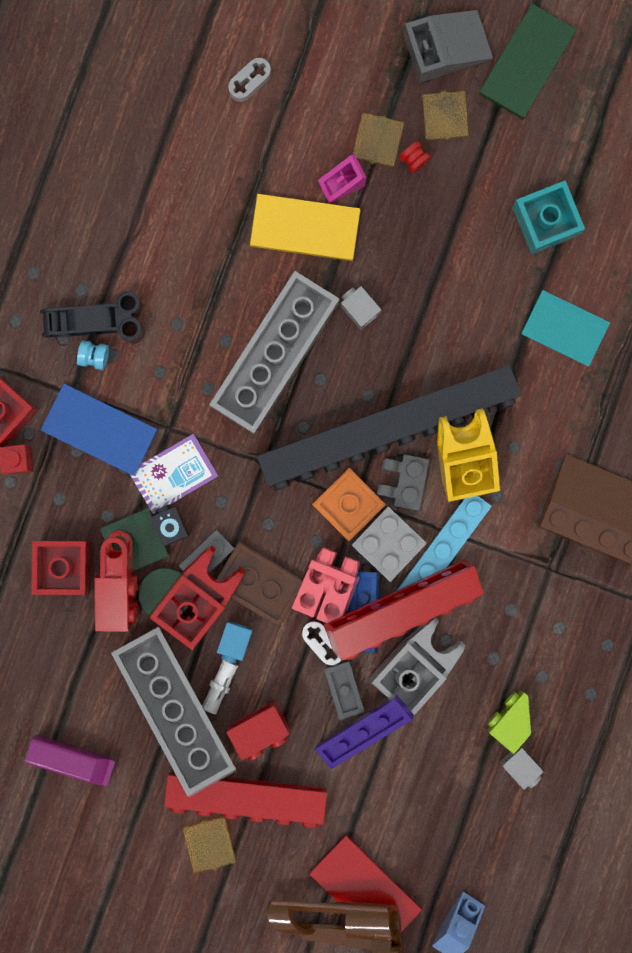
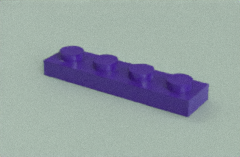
[315,695,414,769]

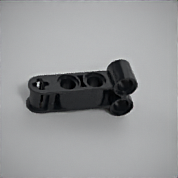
[40,291,145,344]

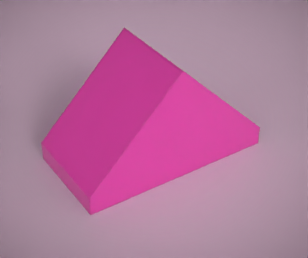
[318,154,366,203]

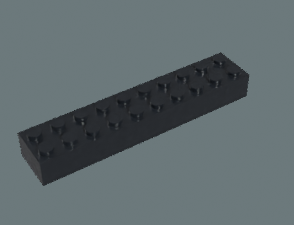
[257,365,521,491]

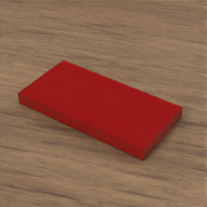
[309,834,422,932]

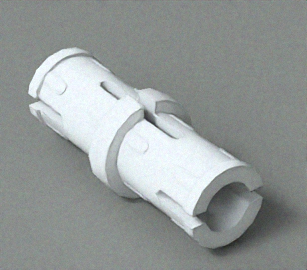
[202,660,238,714]

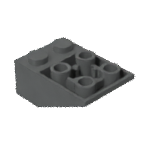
[403,10,493,83]

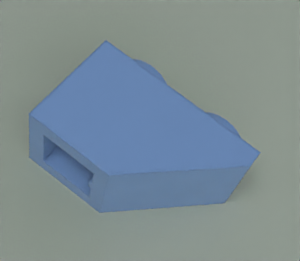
[432,892,485,953]

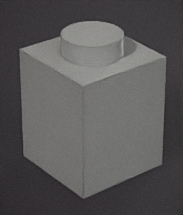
[341,286,381,331]
[499,746,543,790]

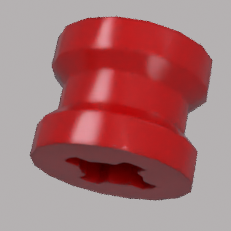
[399,141,432,174]

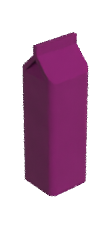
[25,734,115,786]

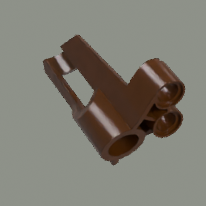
[267,899,403,953]

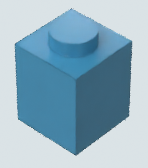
[217,621,253,663]

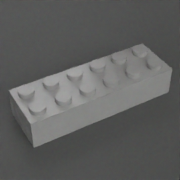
[209,271,340,435]
[111,627,237,797]

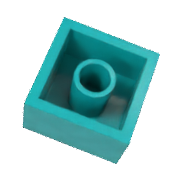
[512,181,585,255]

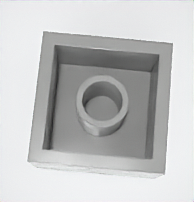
[351,507,427,582]

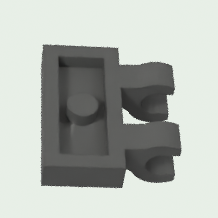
[376,455,429,511]

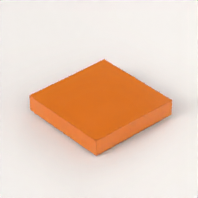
[312,468,386,541]

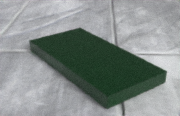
[479,4,577,120]

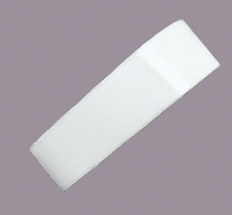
[302,621,341,665]

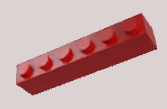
[324,560,484,661]
[164,771,327,828]

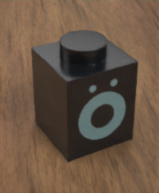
[151,504,190,546]

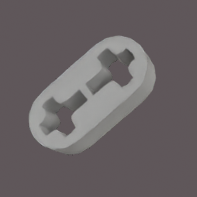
[228,58,271,102]

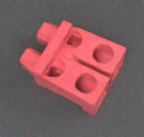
[292,548,360,623]

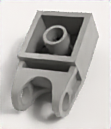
[367,617,466,715]

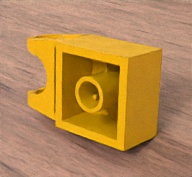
[437,408,500,502]

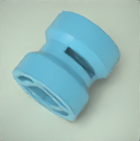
[77,340,109,371]

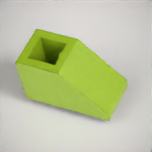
[486,690,531,754]

